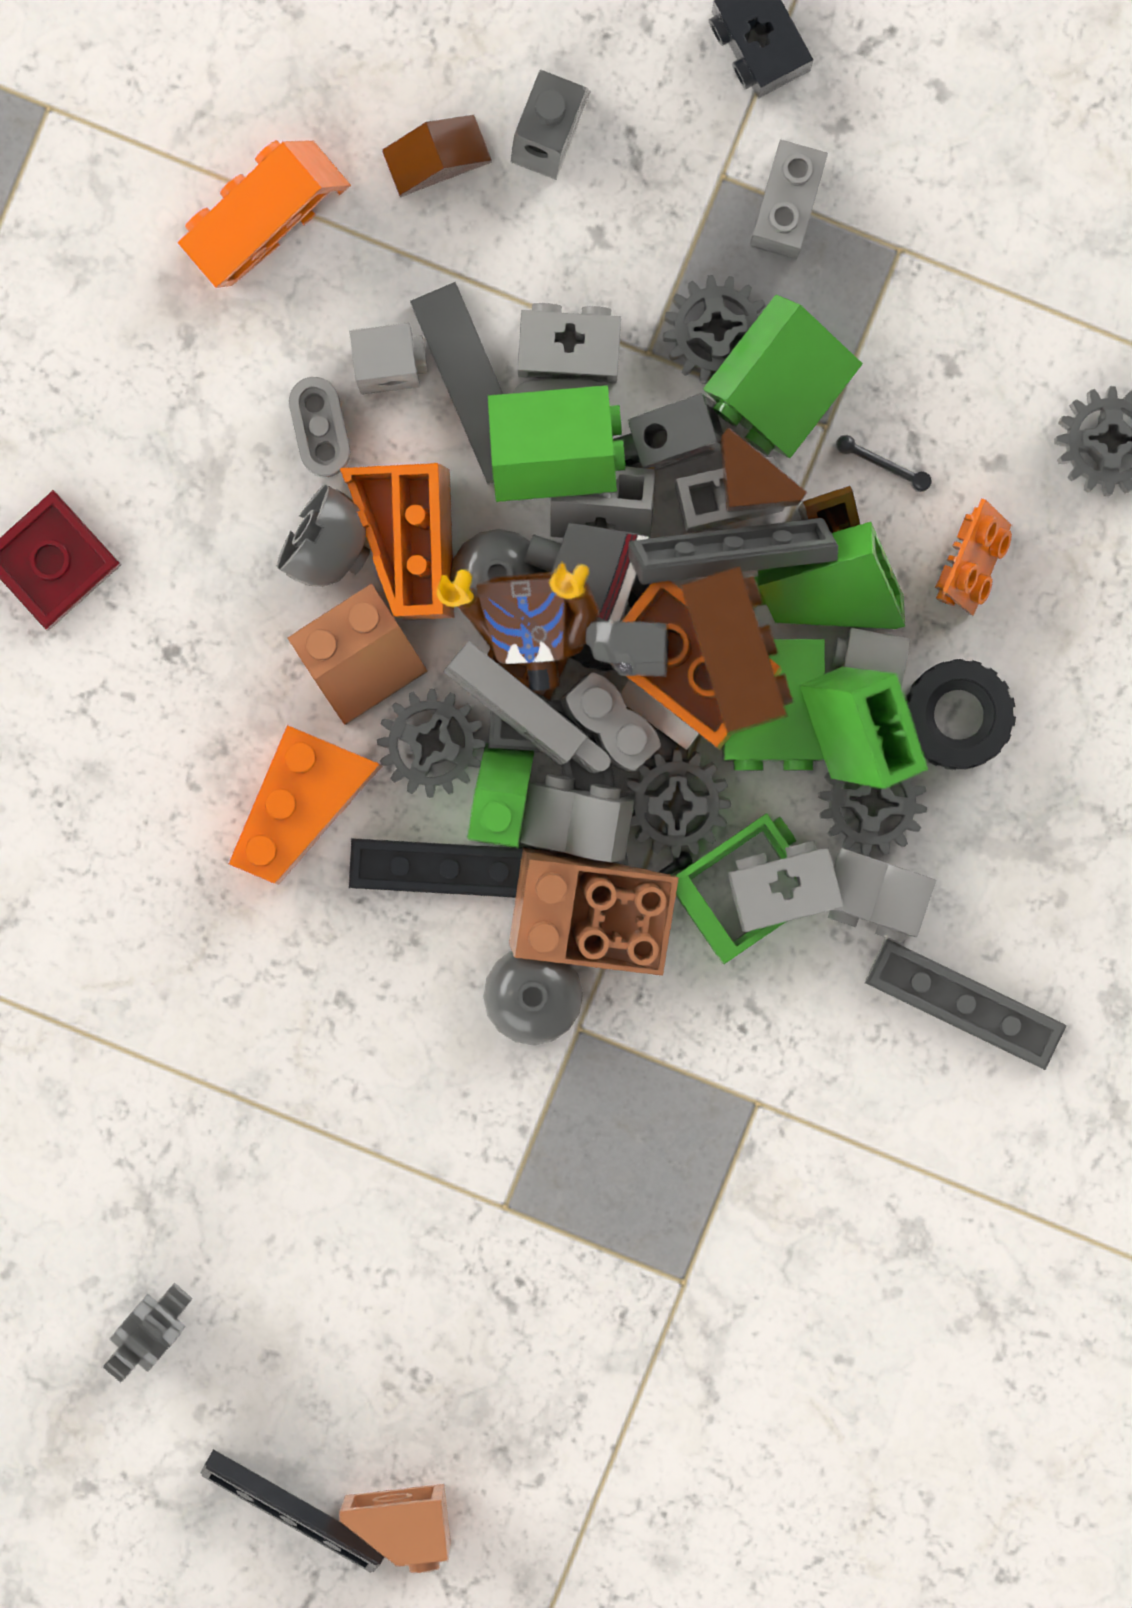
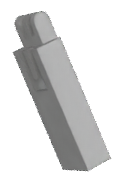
[443,641,611,774]

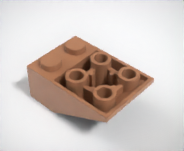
[509,847,679,976]

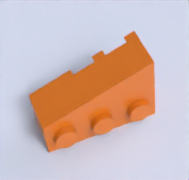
[177,140,352,288]

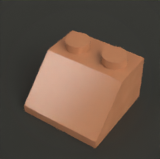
[287,583,428,725]
[339,1484,451,1573]

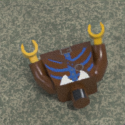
[436,563,600,690]

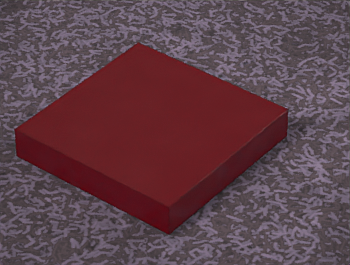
[0,490,121,631]

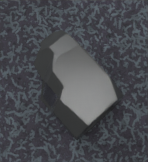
[586,622,668,677]

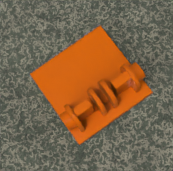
[935,498,1012,616]

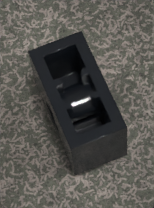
[709,0,813,99]

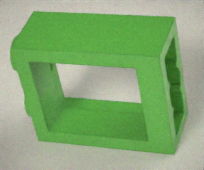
[675,813,798,964]

